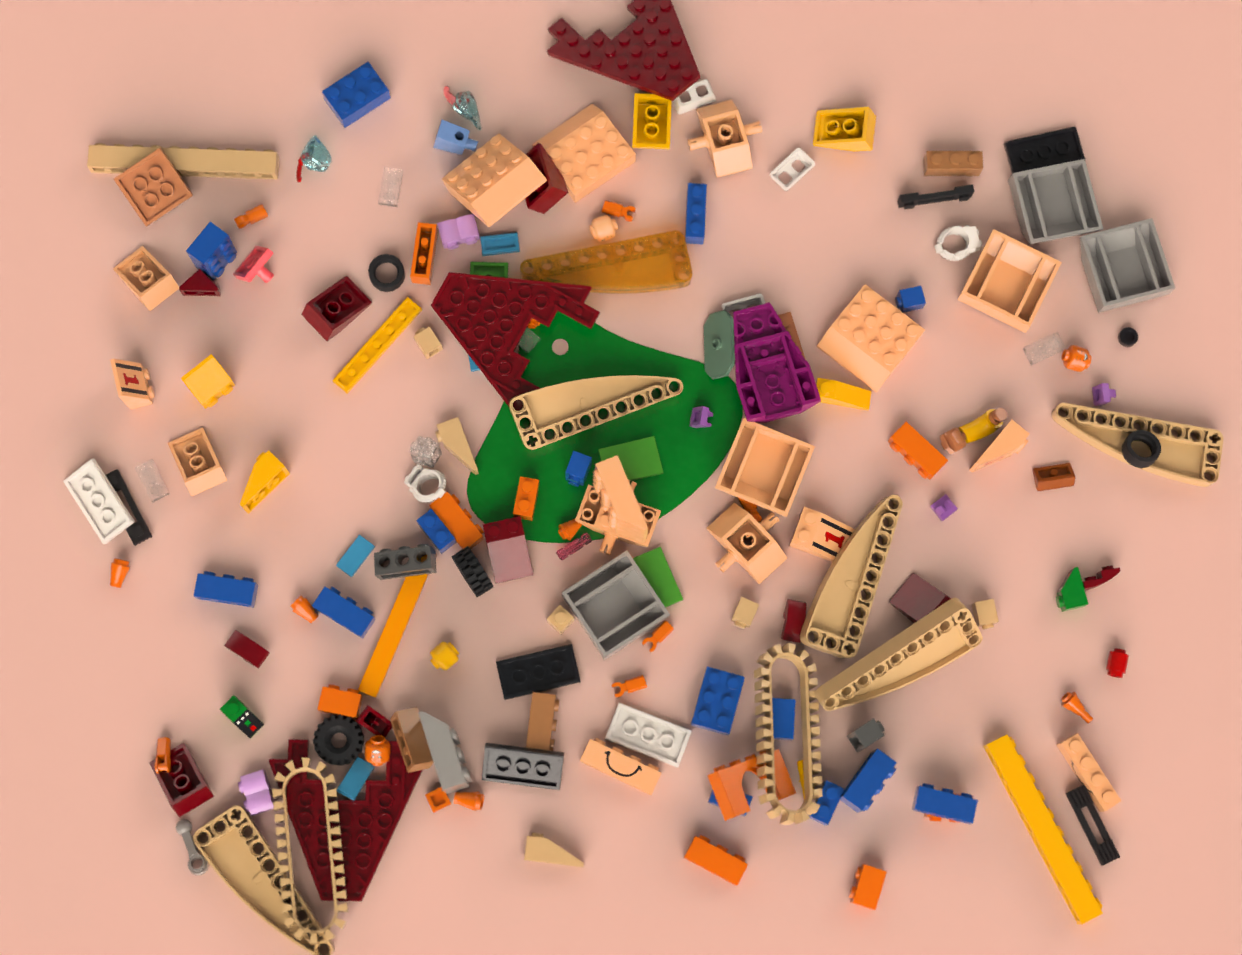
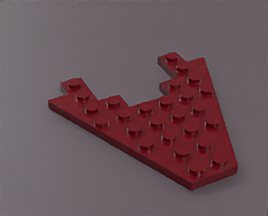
[547,0,700,101]
[431,272,600,411]
[269,739,423,901]

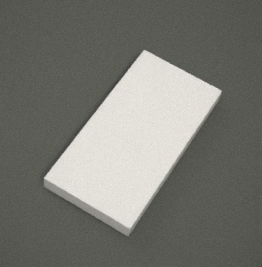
[63,459,135,544]
[605,703,692,768]

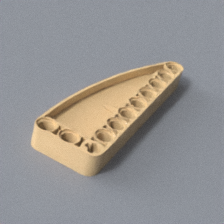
[509,375,683,450]
[1052,403,1224,487]
[800,495,903,659]
[815,598,983,711]
[193,806,334,955]

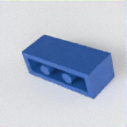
[685,183,707,245]
[193,571,258,608]
[312,586,376,639]
[911,783,978,824]

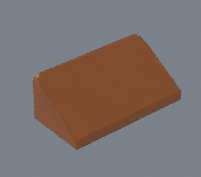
[1033,463,1075,491]

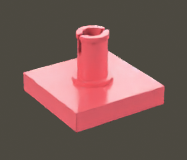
[233,246,274,283]

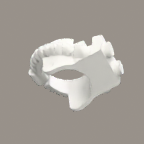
[934,225,982,261]
[404,464,446,503]

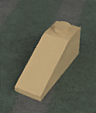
[435,417,479,475]
[524,833,584,867]

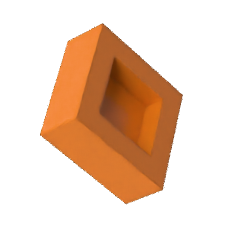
[425,787,451,813]

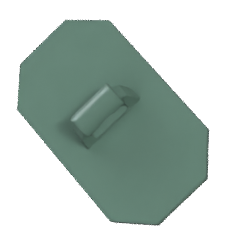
[703,310,735,380]

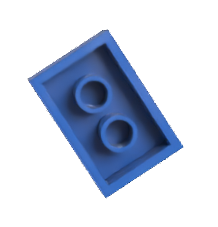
[322,62,391,128]
[186,222,237,281]
[691,666,745,736]
[840,748,897,813]

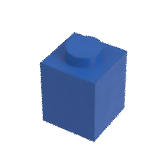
[895,286,926,313]

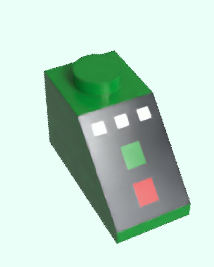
[1056,567,1088,612]
[219,695,264,739]

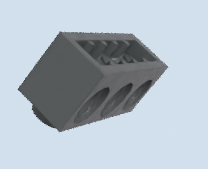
[374,544,437,580]
[847,719,885,752]

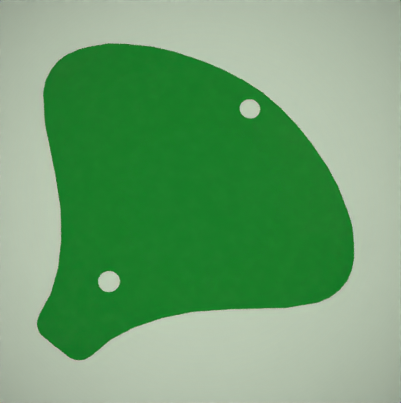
[467,311,743,543]

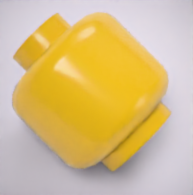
[430,642,459,671]

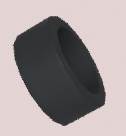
[368,254,405,292]
[1122,430,1161,468]

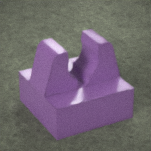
[1092,383,1116,406]
[689,406,713,428]
[930,494,958,521]

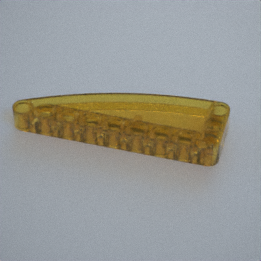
[520,230,693,294]

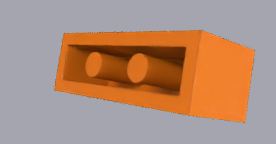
[410,222,438,285]
[888,422,948,480]
[429,491,484,549]
[683,835,748,886]

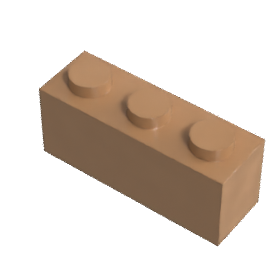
[923,151,983,176]
[526,692,560,751]
[390,707,434,773]

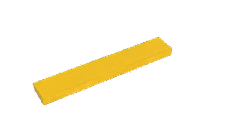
[332,297,422,394]

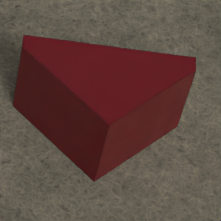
[179,269,221,296]
[356,705,392,737]

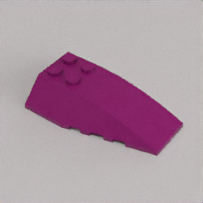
[733,302,821,423]

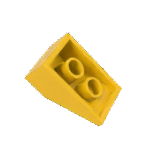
[632,93,672,149]
[813,107,876,151]
[181,354,235,409]
[240,450,290,514]

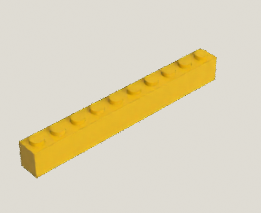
[983,734,1103,924]

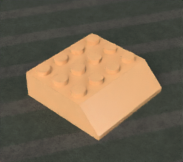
[532,104,636,203]
[442,133,547,227]
[958,229,1062,333]
[817,284,925,392]
[715,418,815,517]
[593,455,648,543]

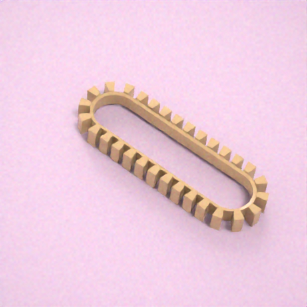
[754,643,822,825]
[272,758,348,944]

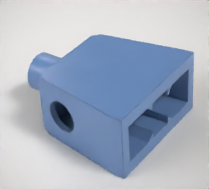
[433,120,478,155]

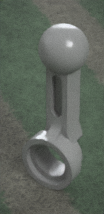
[176,819,209,875]

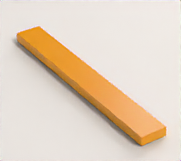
[358,554,437,698]

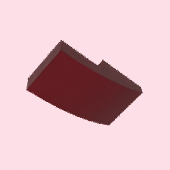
[1083,565,1120,591]
[781,599,807,643]
[224,630,270,669]

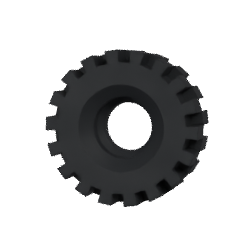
[451,546,494,597]
[313,715,364,766]

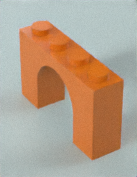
[708,749,796,821]

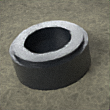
[1118,327,1138,347]

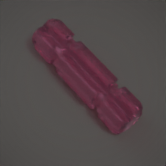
[556,533,592,560]

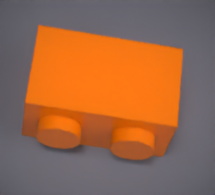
[513,476,540,521]
[317,684,363,719]
[849,864,887,910]

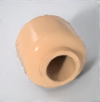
[589,215,618,242]

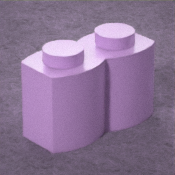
[437,214,480,250]
[238,769,274,815]

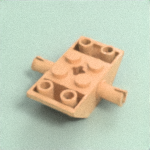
[687,100,762,178]
[575,480,661,555]
[706,503,787,584]

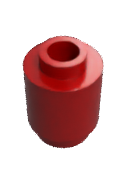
[1106,648,1129,678]

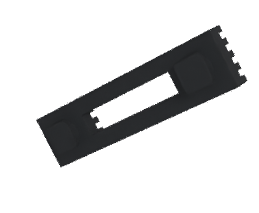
[897,185,975,209]
[105,469,152,546]
[1065,785,1120,866]

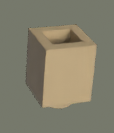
[413,326,443,359]
[731,597,759,629]
[971,599,999,630]
[547,605,574,635]

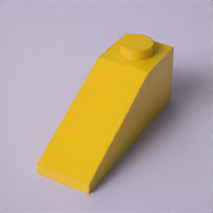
[815,378,871,410]

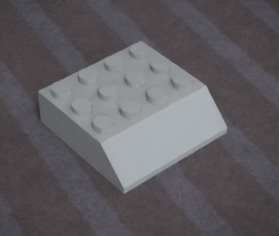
[1008,159,1103,245]
[1080,218,1175,313]
[562,550,670,660]
[418,711,472,794]

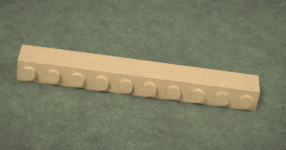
[87,143,279,180]

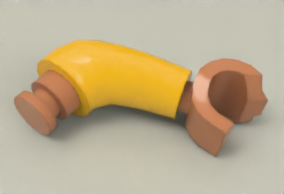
[939,407,1008,455]

